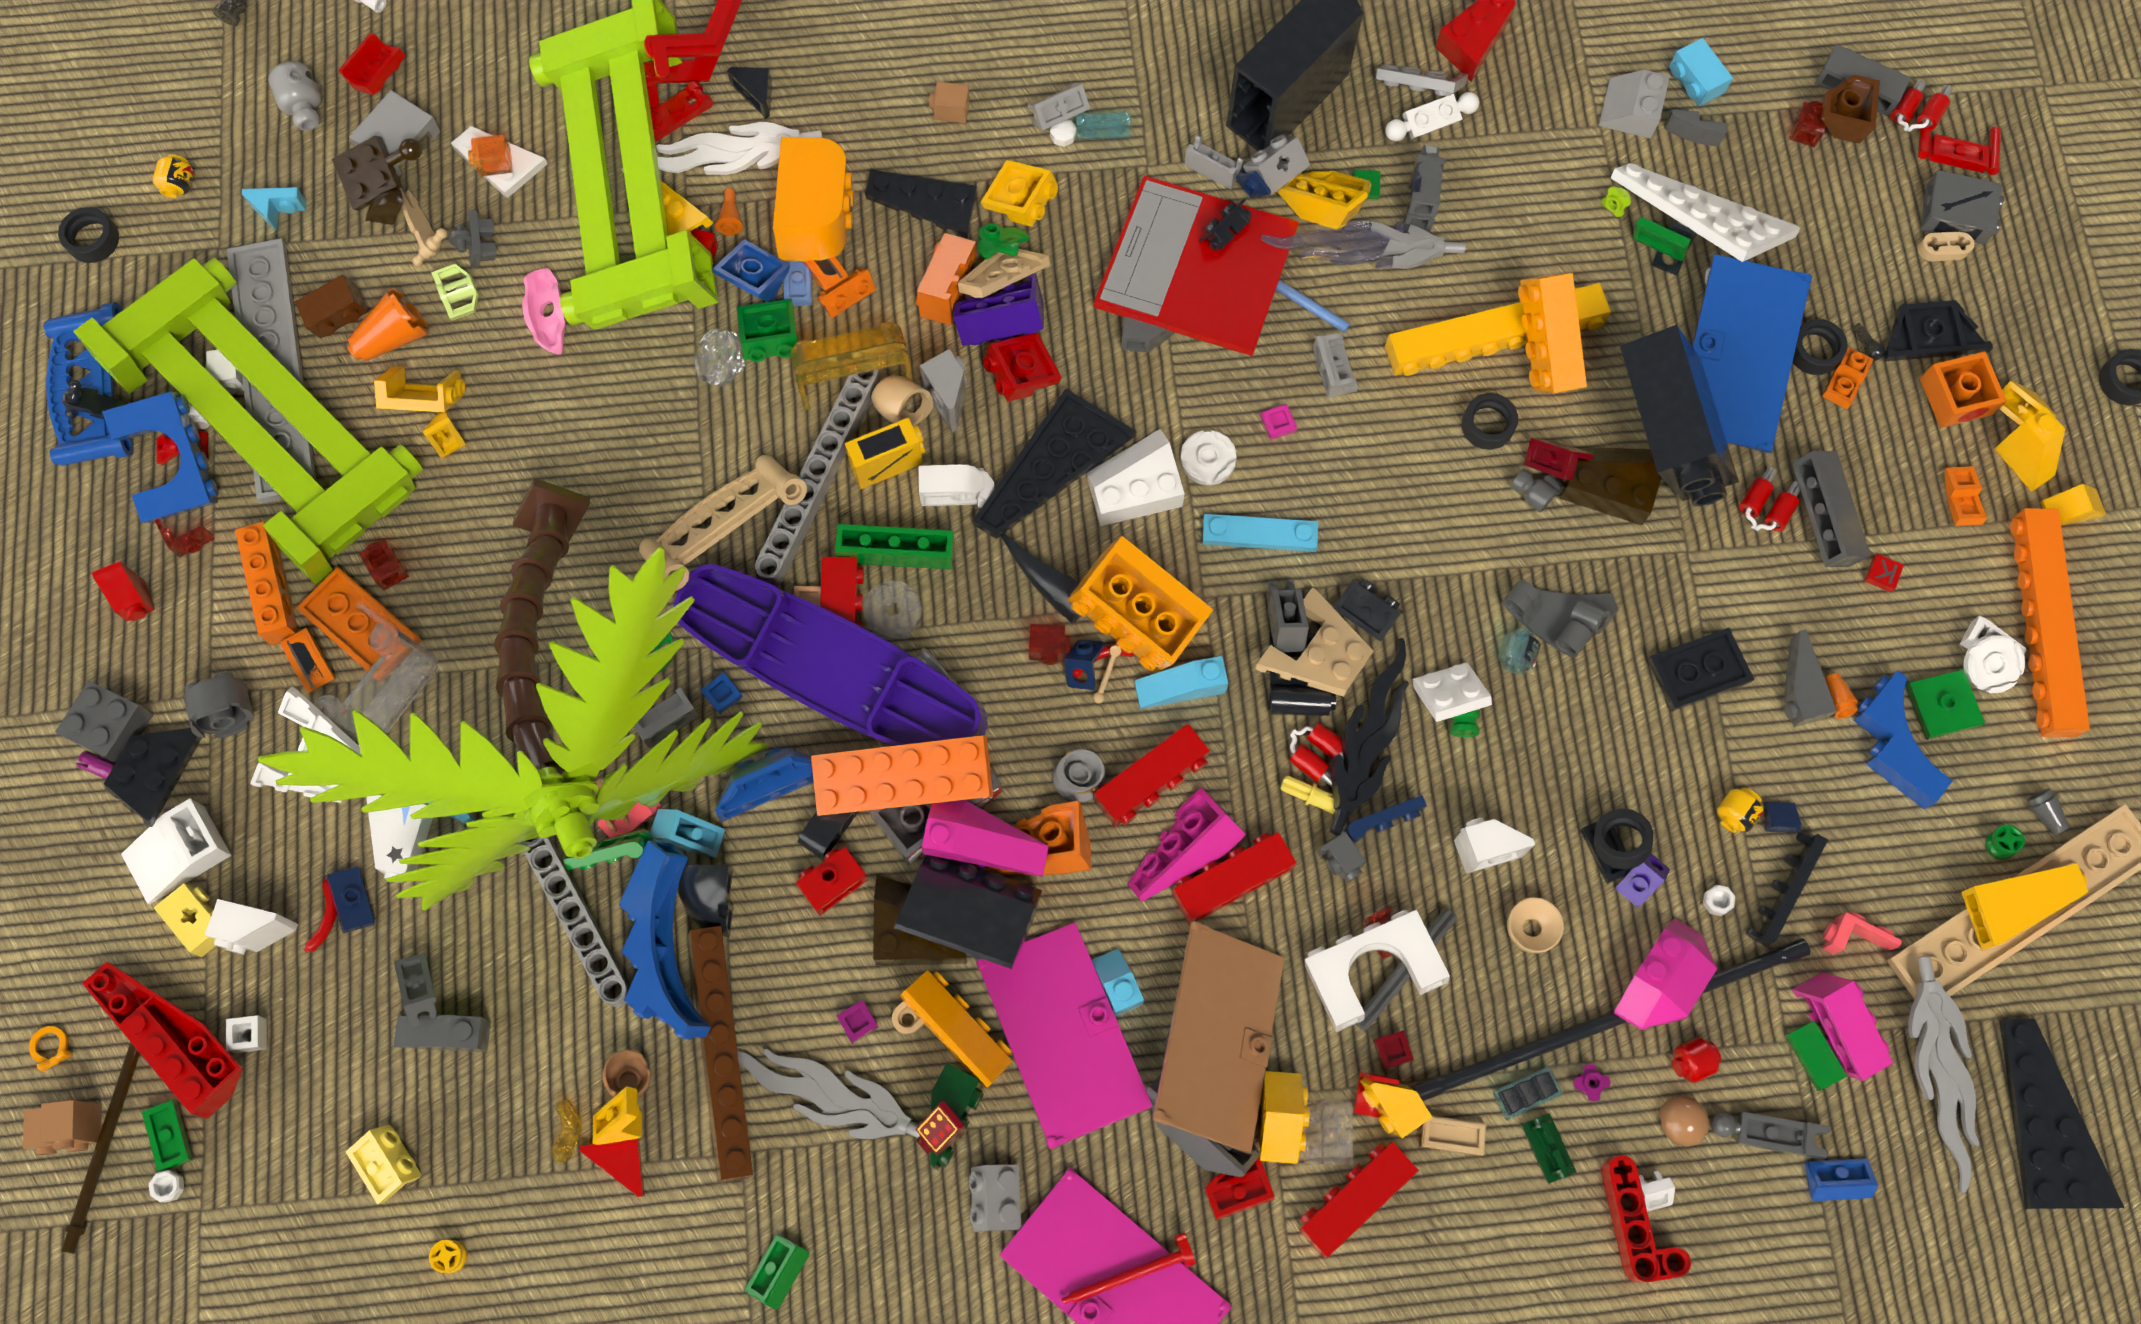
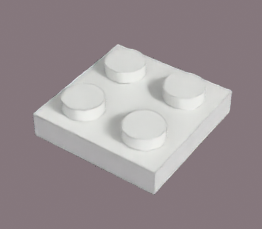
[1413,662,1492,722]

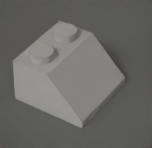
[1598,70,1670,139]
[920,349,968,433]

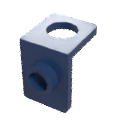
[1236,169,1271,198]
[1064,639,1105,690]

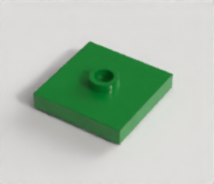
[1906,669,1985,740]

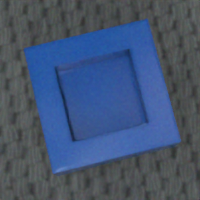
[700,672,743,715]

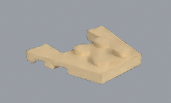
[1255,588,1374,697]

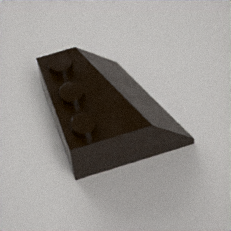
[1560,448,1662,525]

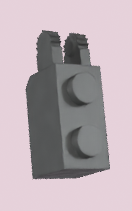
[1267,581,1309,652]

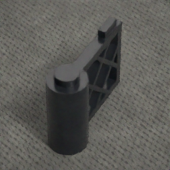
[1269,632,1336,716]

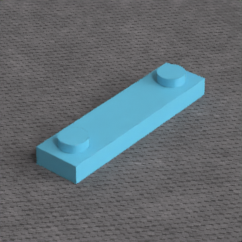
[1202,514,1318,552]

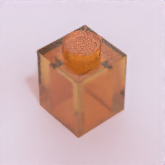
[468,134,513,177]

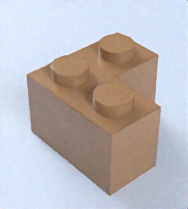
[23,1100,102,1155]

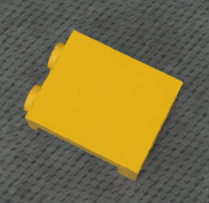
[374,366,465,412]

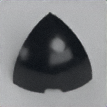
[678,865,734,937]

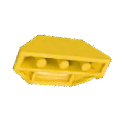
[1276,171,1371,230]

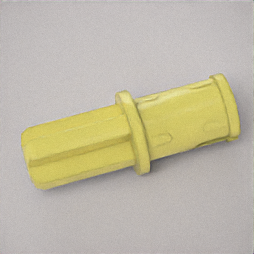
[1280,776,1335,814]

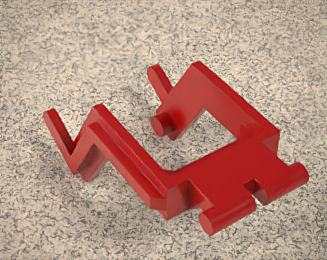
[643,0,742,109]

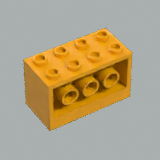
[1067,536,1213,672]

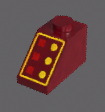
[915,1101,967,1156]

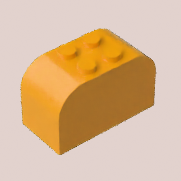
[773,137,854,261]

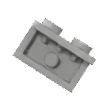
[969,1165,1021,1232]

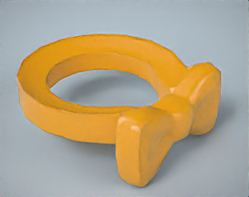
[29,1026,73,1072]

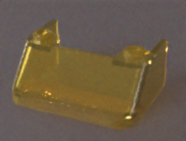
[790,322,913,410]

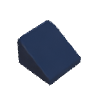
[1764,802,1802,833]

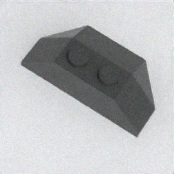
[1147,1075,1260,1177]

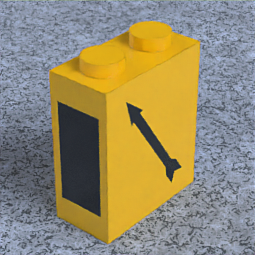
[845,417,925,489]

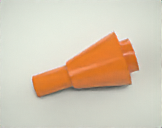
[715,188,743,236]

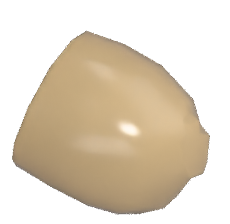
[871,375,933,427]

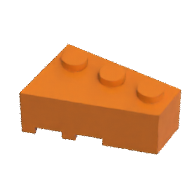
[916,233,977,326]

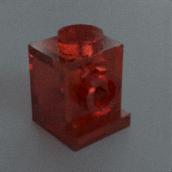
[1789,101,1825,148]
[359,539,409,591]

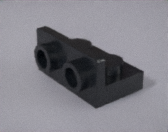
[1333,578,1403,642]

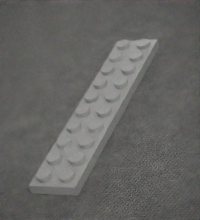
[227,238,317,504]

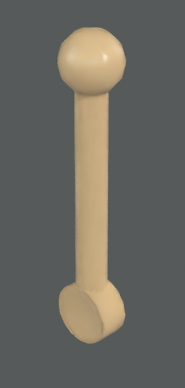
[1093,645,1121,704]

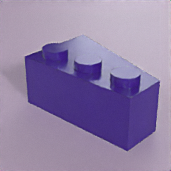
[954,273,1044,346]

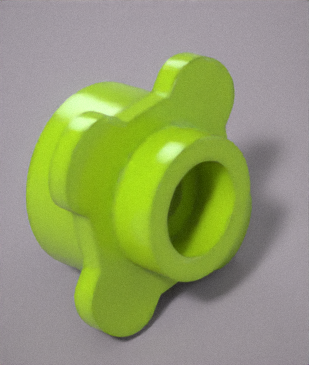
[1601,186,1631,217]

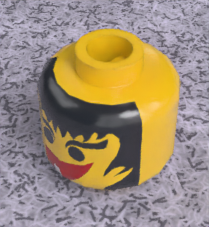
[153,154,194,198]
[1717,788,1763,833]

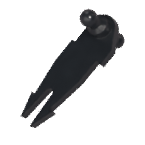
[62,380,129,420]

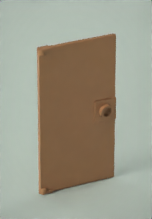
[1152,922,1284,1153]

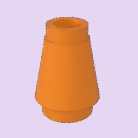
[1825,673,1858,719]

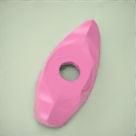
[522,267,566,355]

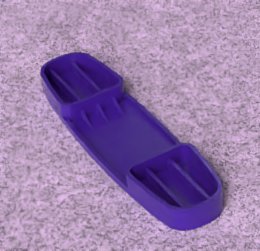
[674,564,988,746]

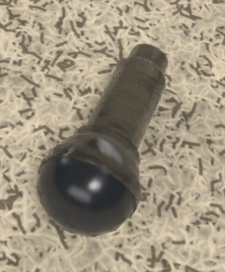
[1853,323,1885,361]

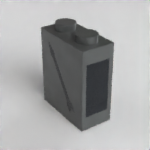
[1920,170,2004,244]

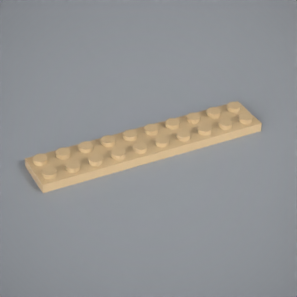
[1886,804,2141,1000]

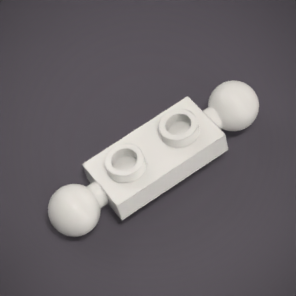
[1385,92,1479,141]

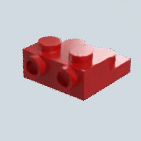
[983,332,1062,402]

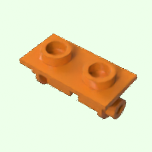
[817,269,877,319]

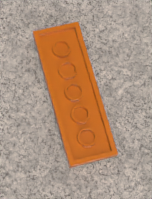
[811,735,993,816]

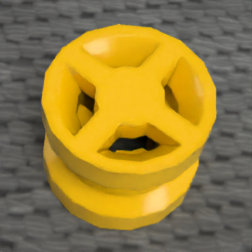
[429,1240,468,1273]

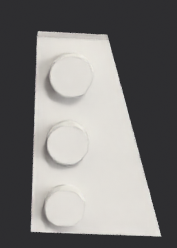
[451,126,548,198]

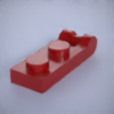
[650,81,713,143]

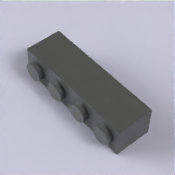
[1792,450,1871,567]

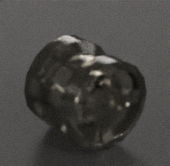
[212,0,248,26]

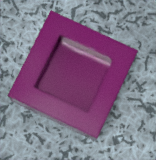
[836,1000,879,1044]

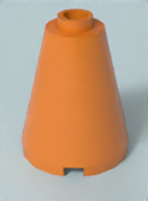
[347,287,430,361]

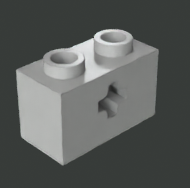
[1243,135,1310,195]

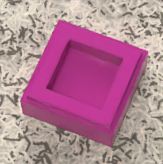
[1260,403,1297,440]

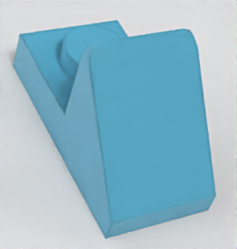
[242,187,307,230]

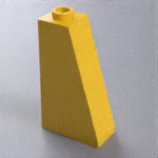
[1961,863,2089,951]

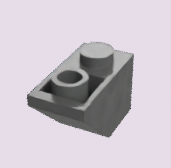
[1121,316,1175,352]

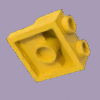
[981,160,1058,227]

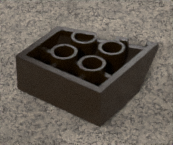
[873,875,967,965]

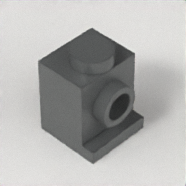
[1317,832,1366,882]

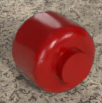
[1672,1037,1722,1083]

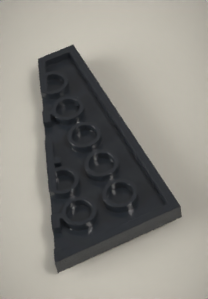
[972,389,1137,539]
[1999,1019,2125,1209]

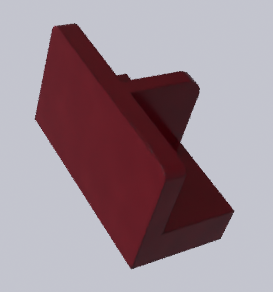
[1524,438,1594,480]

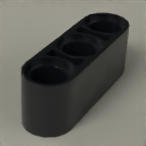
[797,811,859,859]

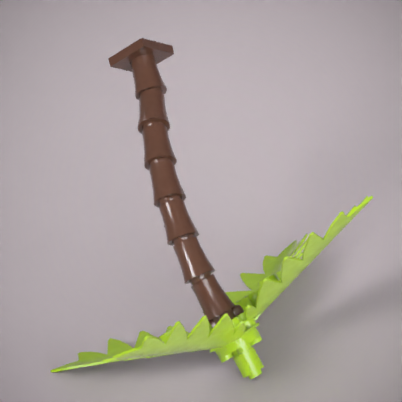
[258,478,769,911]

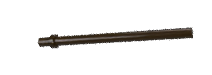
[61,1043,140,1254]

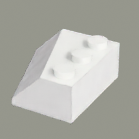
[1086,429,1185,526]

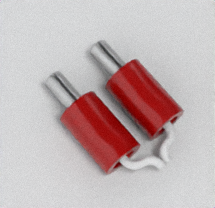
[1890,80,1952,132]
[1739,467,1800,532]
[1289,722,1343,787]

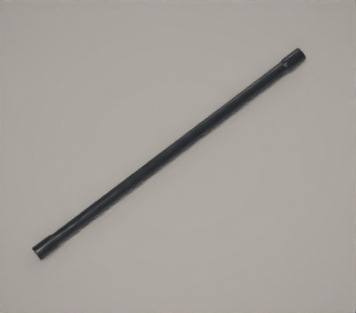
[1411,938,1810,1101]

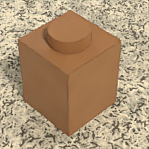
[929,82,970,123]

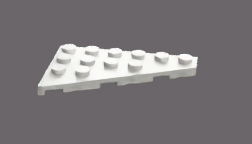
[1611,163,1800,262]

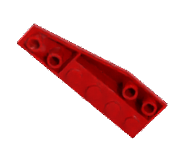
[82,961,243,1119]

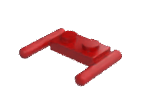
[1918,126,2001,175]

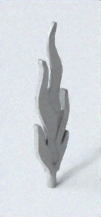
[1908,956,1980,1193]
[737,1048,920,1139]

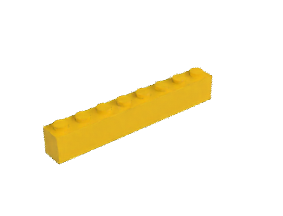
[1385,283,1611,376]

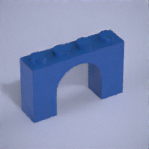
[102,391,219,523]

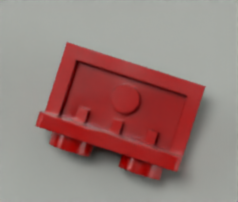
[339,33,406,95]

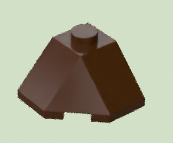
[1821,75,1880,144]

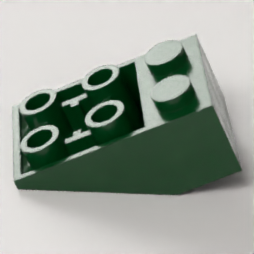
[930,1063,984,1171]

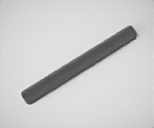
[1355,908,1457,1031]

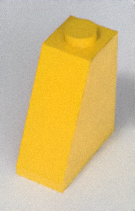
[1995,407,2065,492]

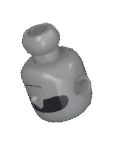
[268,61,321,131]

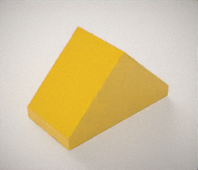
[2041,484,2106,526]

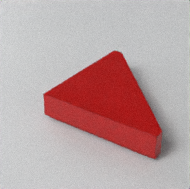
[579,1138,645,1197]

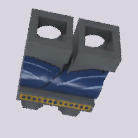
[1403,145,1445,232]

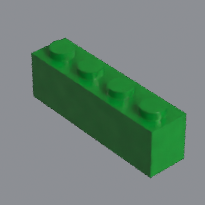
[835,524,955,570]

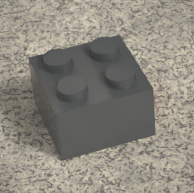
[55,680,153,763]

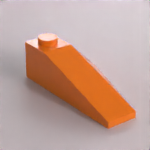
[966,800,1092,876]

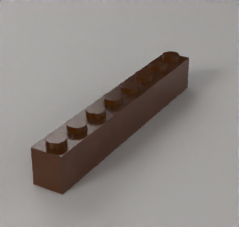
[688,926,753,1184]

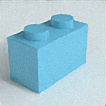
[1669,38,1733,107]

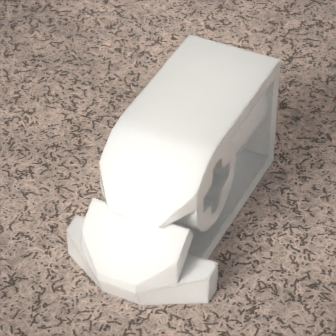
[919,465,994,511]

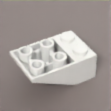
[121,798,232,905]

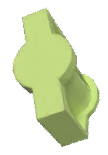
[431,264,479,321]

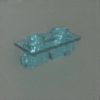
[1076,111,1131,140]

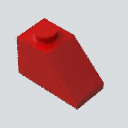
[91,561,155,622]

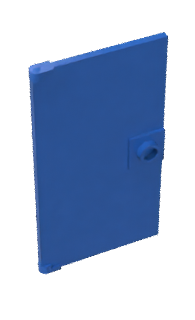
[1692,254,1812,453]

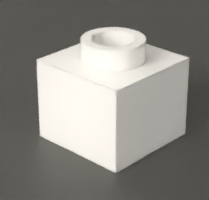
[226,1015,267,1053]

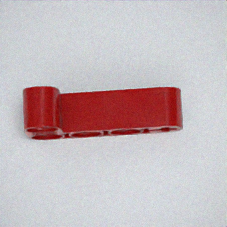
[1601,1155,1691,1282]

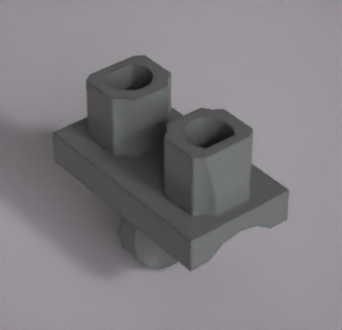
[448,210,496,268]

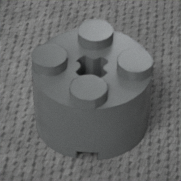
[184,672,254,738]

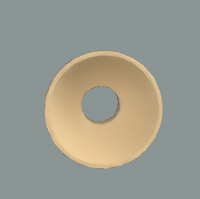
[1507,897,1564,953]

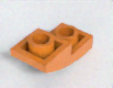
[1822,347,1874,409]

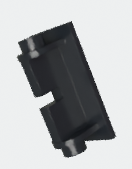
[1199,198,1252,251]

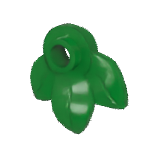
[977,223,1029,259]

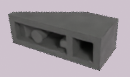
[1784,629,1837,727]
[393,1015,491,1053]

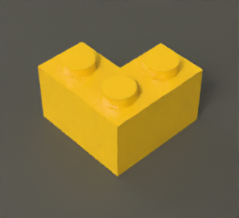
[1259,1071,1310,1164]

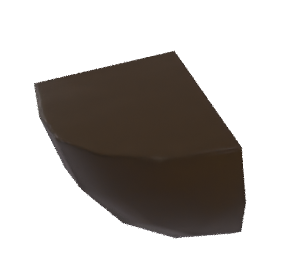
[365,190,403,225]

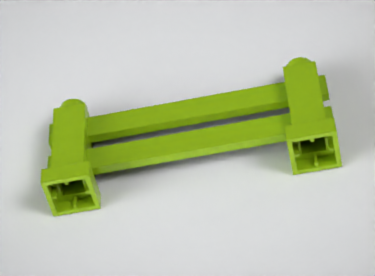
[529,0,719,330]
[73,257,423,586]

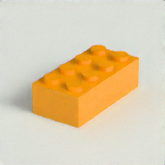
[1518,273,1587,393]

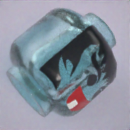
[1498,629,1541,674]

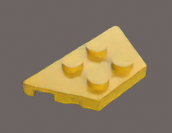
[629,181,713,235]

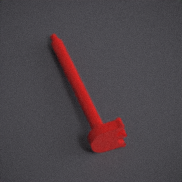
[1062,1232,1195,1304]

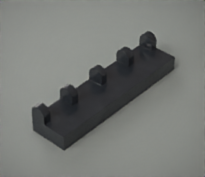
[1746,832,1828,947]

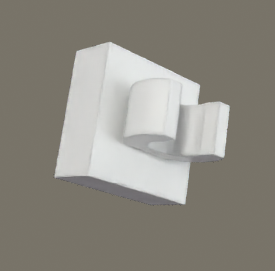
[1639,1171,1675,1212]

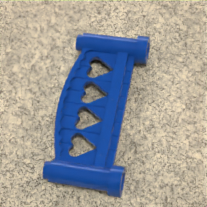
[43,302,134,466]

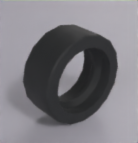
[58,207,119,263]
[1793,319,1848,375]
[2099,349,2141,406]
[1462,393,1518,450]
[1594,808,1654,869]

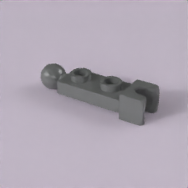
[1711,1112,1830,1159]

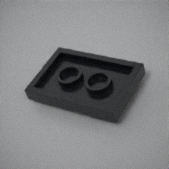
[1647,628,1755,712]

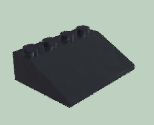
[894,855,1042,969]

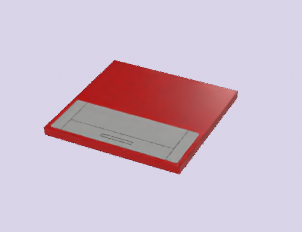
[1093,175,1299,356]

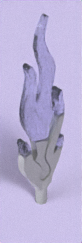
[1261,221,1466,269]

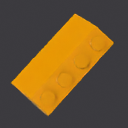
[900,970,1013,1088]

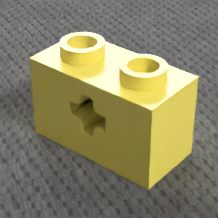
[154,883,215,957]

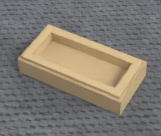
[1420,1116,1486,1156]

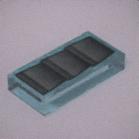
[1492,1066,1563,1120]

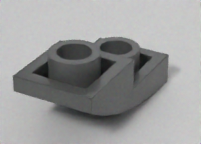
[1665,109,1727,146]

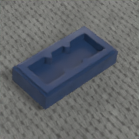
[326,867,375,933]

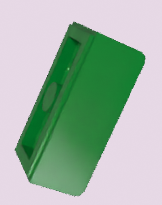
[744,1233,810,1310]

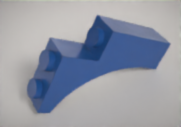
[1853,670,1953,809]

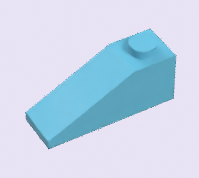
[1134,656,1228,709]

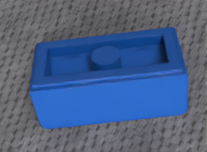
[1805,1158,1878,1201]

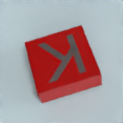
[1864,554,1904,593]

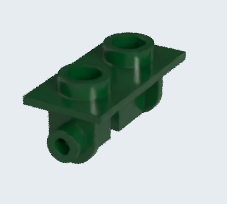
[1521,1113,1577,1184]

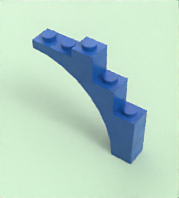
[619,841,711,1040]

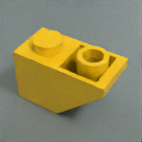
[1360,1078,1432,1138]

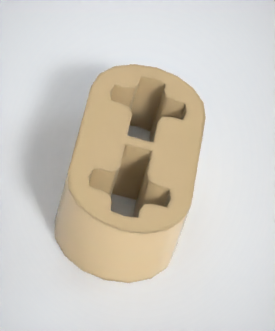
[1918,232,1974,261]

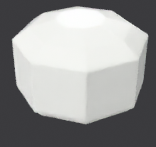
[1050,119,1077,147]
[1703,885,1735,916]
[149,1170,184,1203]

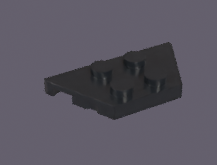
[1884,300,1993,362]
[104,728,202,827]

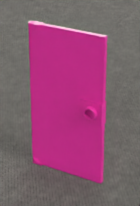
[976,922,1153,1149]
[999,1167,1232,1324]

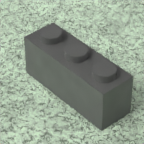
[1815,44,1911,117]

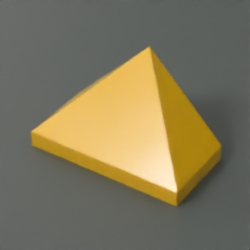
[1999,380,2057,425]
[422,412,466,459]

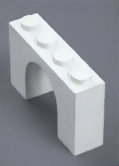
[1305,910,1450,1032]

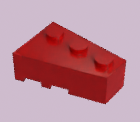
[1435,0,1517,82]

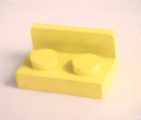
[346,1125,421,1204]

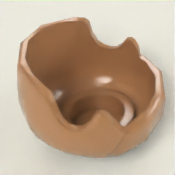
[602,1049,651,1098]
[1659,1096,1709,1147]

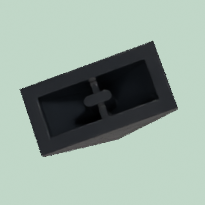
[727,67,772,119]

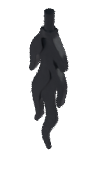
[1329,638,1409,835]

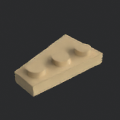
[958,249,1050,298]

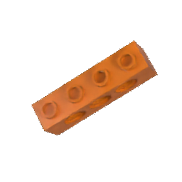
[235,521,299,645]

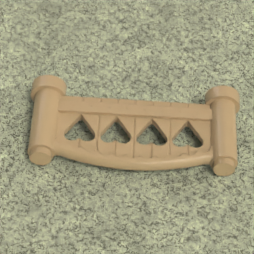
[639,455,807,590]

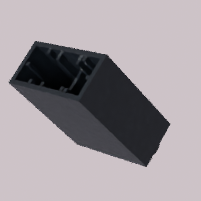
[1226,0,1364,151]
[1620,325,1739,506]

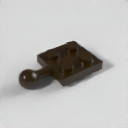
[332,135,422,211]

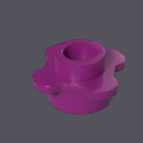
[1573,1064,1611,1102]

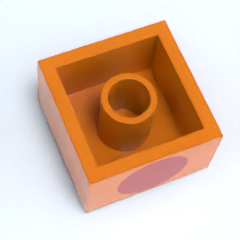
[1920,351,2007,428]

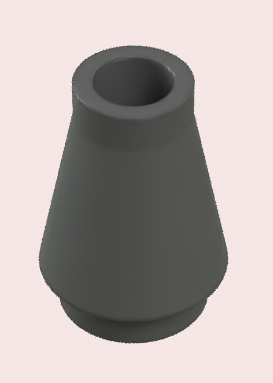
[2027,788,2070,835]

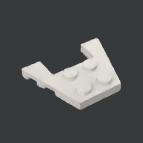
[250,687,361,803]

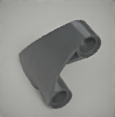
[1503,580,1619,657]

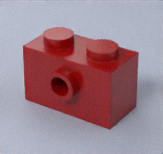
[795,846,869,916]

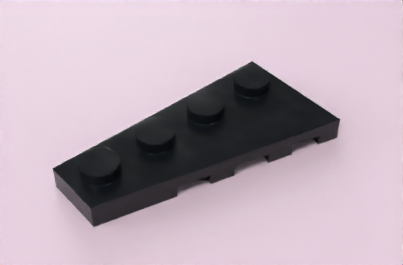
[865,170,977,239]

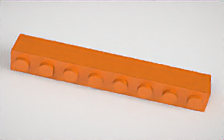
[2010,508,2090,738]

